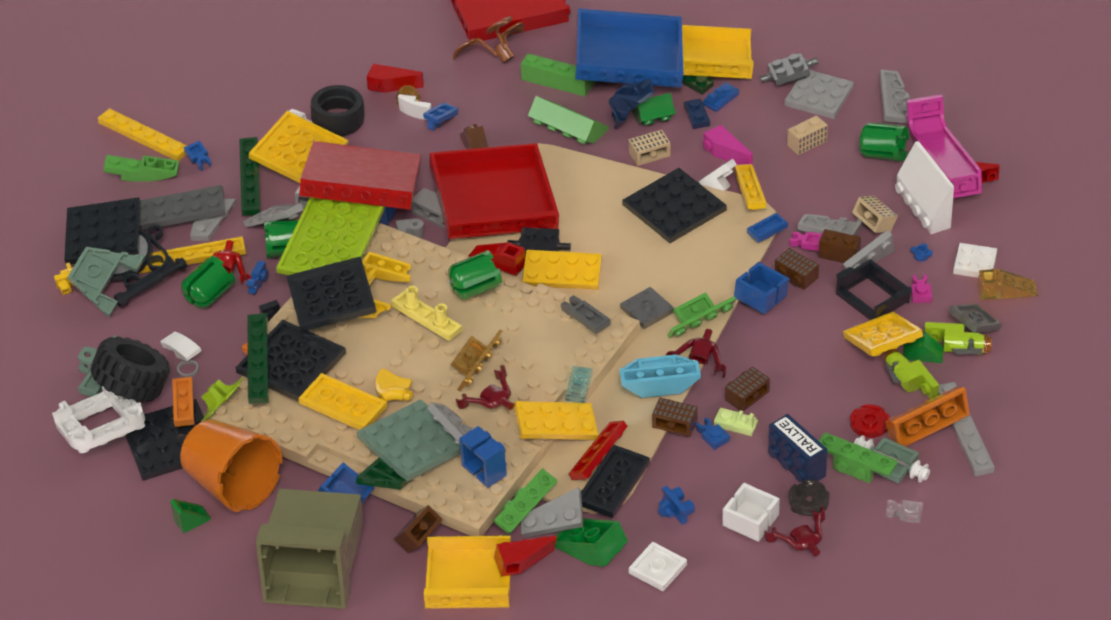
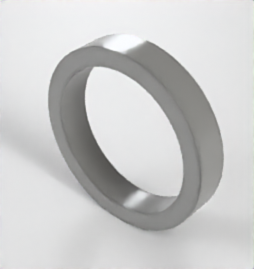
[177,360,199,378]

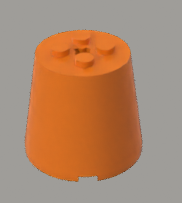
[180,419,282,512]

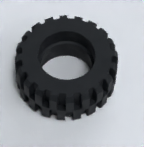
[90,336,170,402]

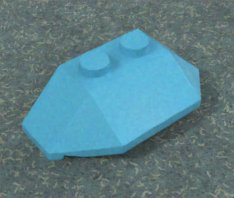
[619,355,701,398]

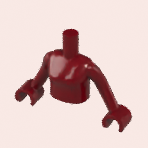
[666,329,726,378]
[455,365,514,410]
[764,507,825,556]

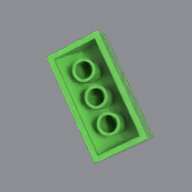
[521,53,596,97]
[528,96,610,145]

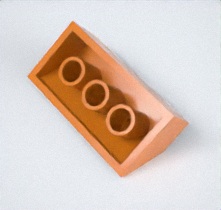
[885,387,970,447]

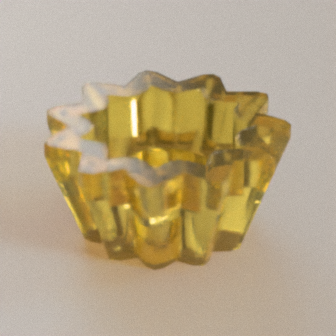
[395,85,421,104]

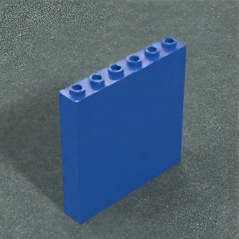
[575,8,683,88]

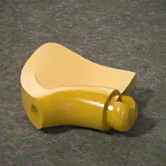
[375,368,413,402]

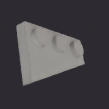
[521,487,583,538]

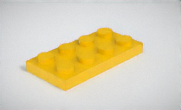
[522,250,602,290]
[299,373,387,430]
[514,401,599,440]

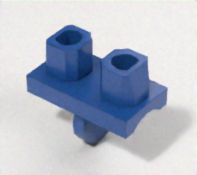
[658,486,695,525]

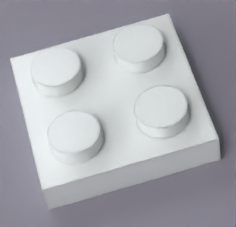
[953,243,997,279]
[629,542,687,591]

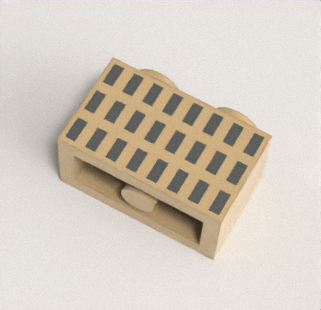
[787,115,828,155]
[628,130,671,166]
[852,196,898,233]

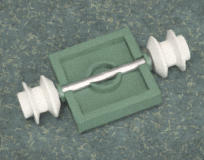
[854,435,930,484]

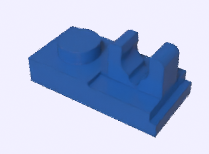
[703,82,739,112]
[423,102,458,131]

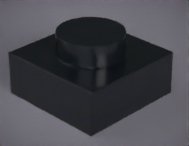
[259,300,280,322]

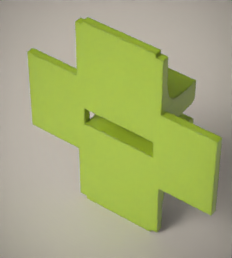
[201,377,243,422]

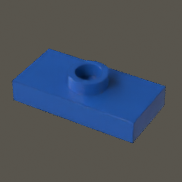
[747,213,788,243]

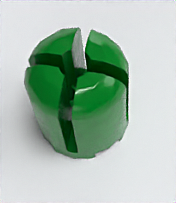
[859,122,909,161]
[264,219,299,258]
[448,250,502,300]
[181,256,236,309]

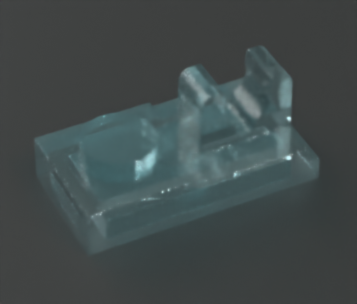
[565,366,593,403]

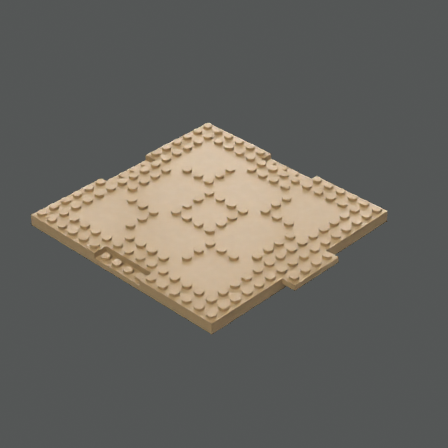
[208,223,640,536]

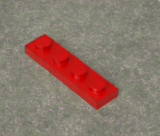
[568,420,628,480]

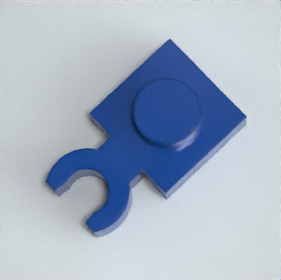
[184,140,211,170]
[246,261,269,294]
[696,418,730,450]

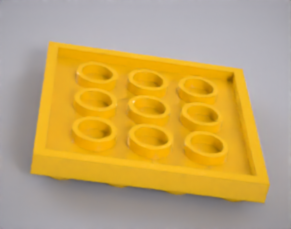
[249,111,348,183]

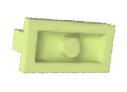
[714,408,758,436]

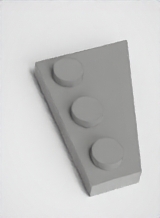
[190,199,236,241]
[798,214,863,236]
[843,230,895,269]
[427,402,474,445]

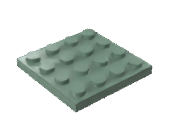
[357,399,461,482]

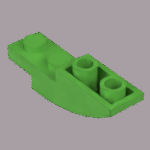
[103,155,179,182]

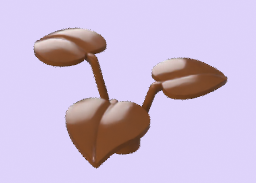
[453,16,524,63]

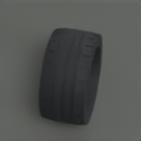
[310,85,364,136]

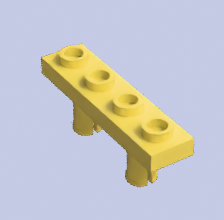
[391,286,462,341]

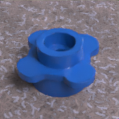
[910,243,933,262]

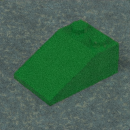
[555,518,628,567]

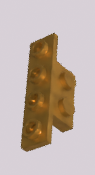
[450,329,503,391]

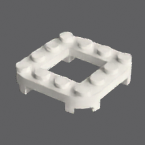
[52,386,145,453]

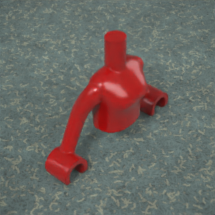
[212,240,251,285]

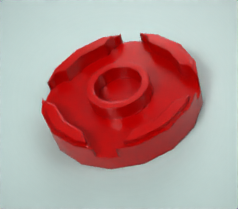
[850,404,890,438]

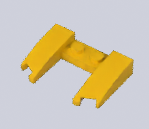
[357,252,411,318]

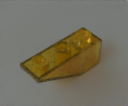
[977,269,1038,300]

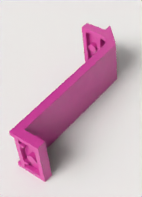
[905,94,982,198]

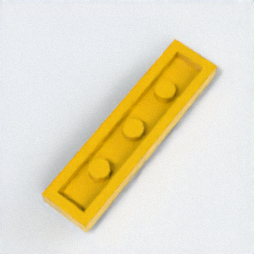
[734,164,766,210]

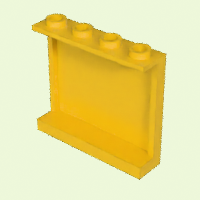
[682,25,754,79]
[424,535,511,608]

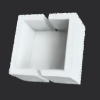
[723,483,780,542]

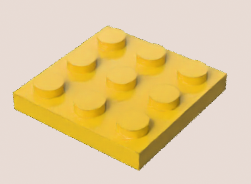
[843,312,923,356]

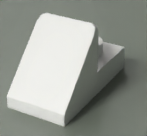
[699,159,737,191]

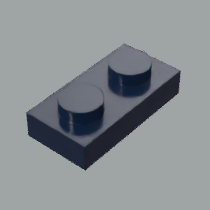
[684,98,710,129]

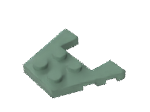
[68,247,145,318]

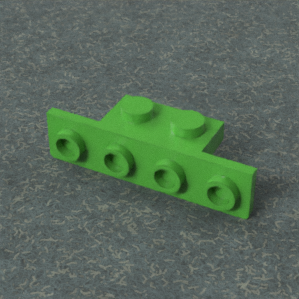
[667,292,736,338]
[819,432,897,483]
[493,468,557,534]

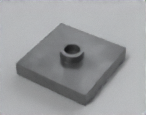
[620,287,674,329]
[949,303,1002,333]

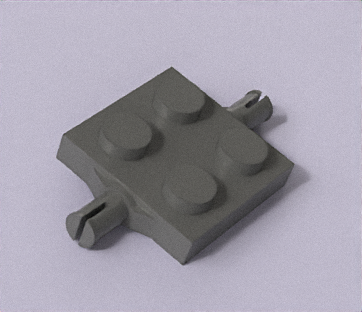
[759,53,819,86]

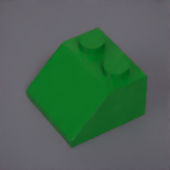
[631,93,676,125]

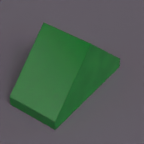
[903,332,943,363]
[170,499,211,533]

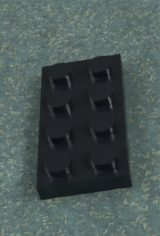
[581,445,650,518]

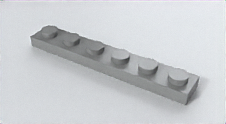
[939,382,995,476]

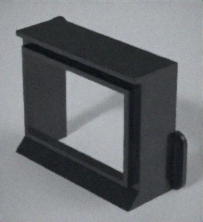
[836,259,912,320]

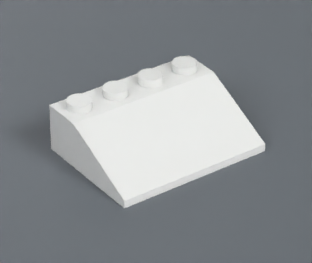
[895,141,954,234]

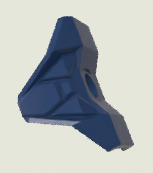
[609,79,654,129]

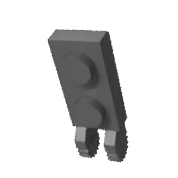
[560,295,611,334]

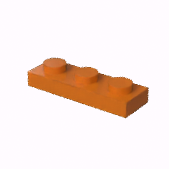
[172,377,195,427]

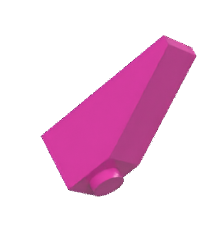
[703,125,753,165]

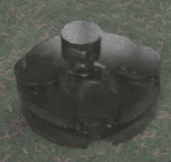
[788,480,830,517]

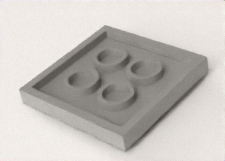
[785,70,854,119]

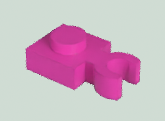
[789,232,822,251]
[911,274,932,303]

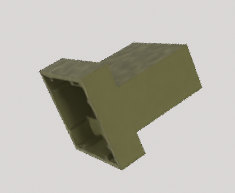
[256,489,364,609]

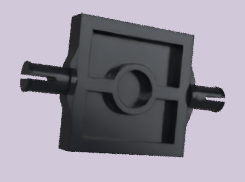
[507,227,571,257]

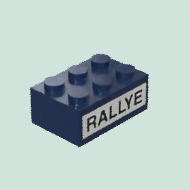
[768,414,827,488]

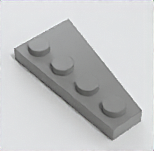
[879,70,910,124]
[243,203,304,227]

